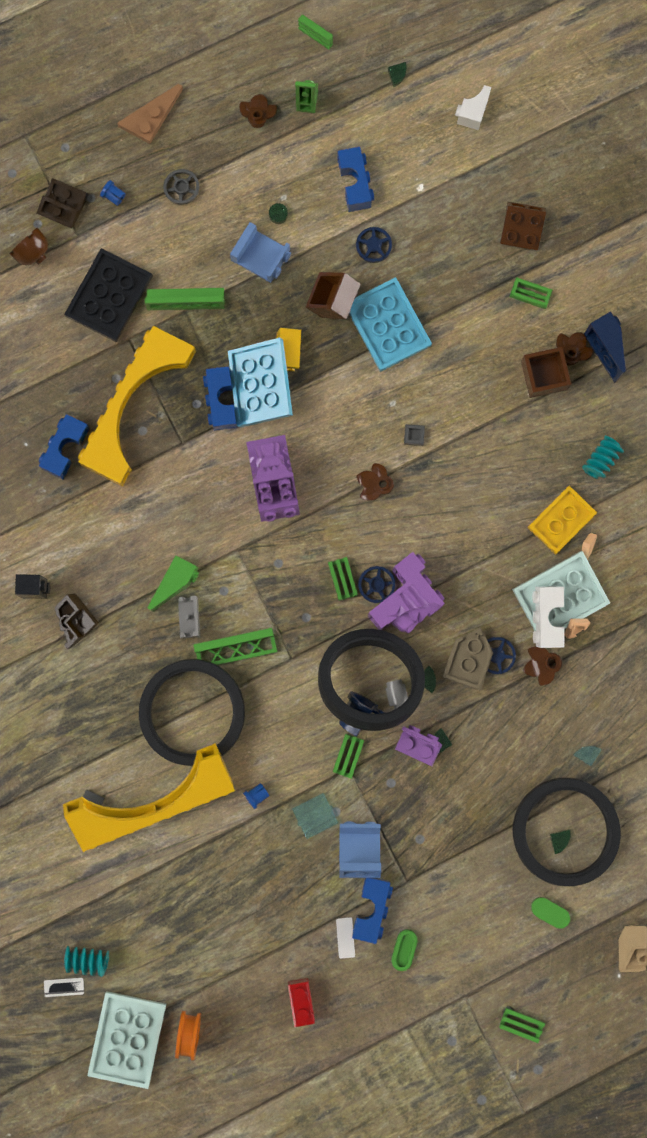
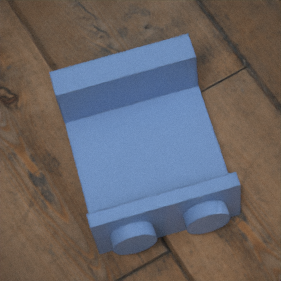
[230,222,291,283]
[339,821,381,878]

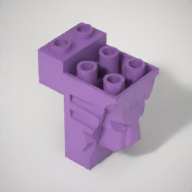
[246,435,300,522]
[368,552,445,633]

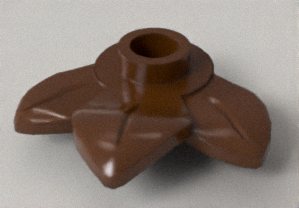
[239,94,277,128]
[556,332,593,366]
[357,463,394,501]
[523,647,562,686]

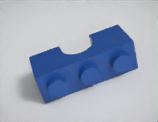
[337,147,374,212]
[203,366,237,431]
[39,414,90,480]
[352,878,393,944]

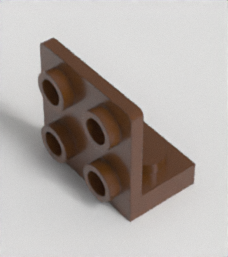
[500,201,546,250]

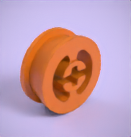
[175,1011,201,1061]

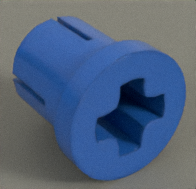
[100,180,126,206]
[243,783,269,809]

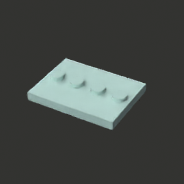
[512,551,610,631]
[87,991,167,1089]

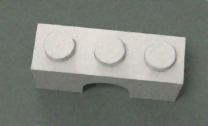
[532,586,564,648]

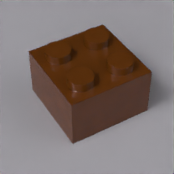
[306,272,360,319]
[521,347,571,398]

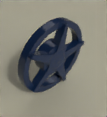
[356,227,392,263]
[358,566,395,603]
[487,637,516,674]

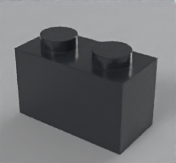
[15,574,51,599]

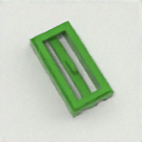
[298,15,333,50]
[509,277,553,309]
[328,557,358,601]
[333,734,364,779]
[499,1007,545,1043]

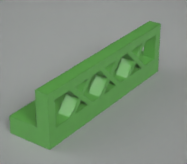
[145,288,225,310]
[193,628,277,665]

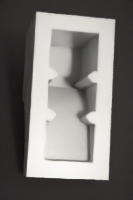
[455,85,491,130]

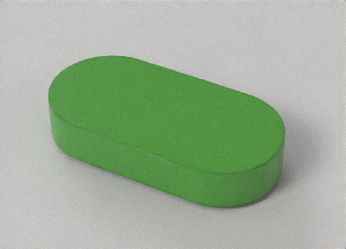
[531,897,570,929]
[391,929,418,971]

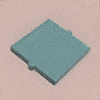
[292,793,338,839]

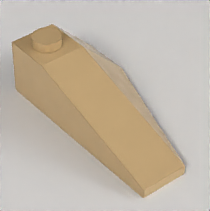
[619,925,647,972]

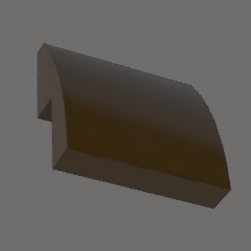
[36,178,89,229]

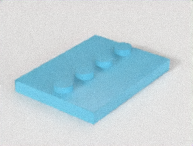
[349,277,432,372]
[228,338,293,428]

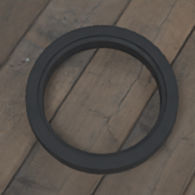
[318,629,425,731]
[139,659,245,766]
[512,778,621,886]

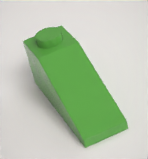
[295,80,318,113]
[147,556,199,611]

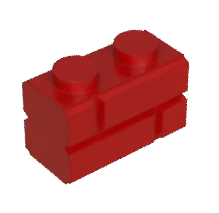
[288,978,315,1027]

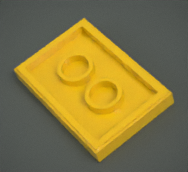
[527,486,597,555]

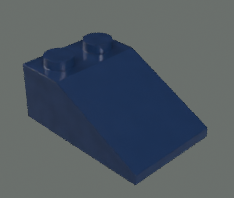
[584,311,626,383]

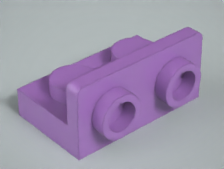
[395,725,442,766]

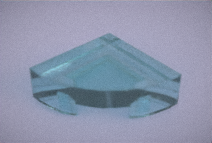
[573,746,602,766]

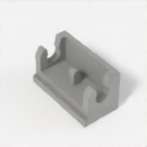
[178,596,200,639]

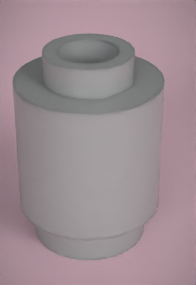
[385,679,408,709]

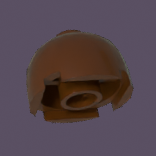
[9,228,48,266]

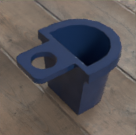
[339,691,385,737]

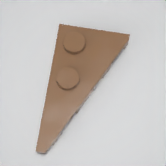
[118,84,183,144]

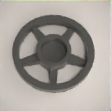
[163,169,200,205]

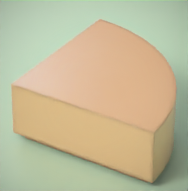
[582,533,597,560]
[564,619,590,639]

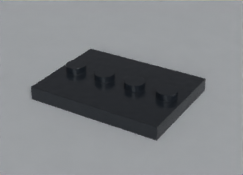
[64,248,153,343]

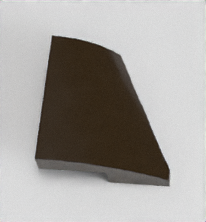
[55,593,99,649]

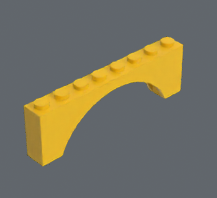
[78,326,196,487]
[63,743,235,852]

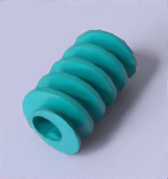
[582,435,624,479]
[64,946,109,977]

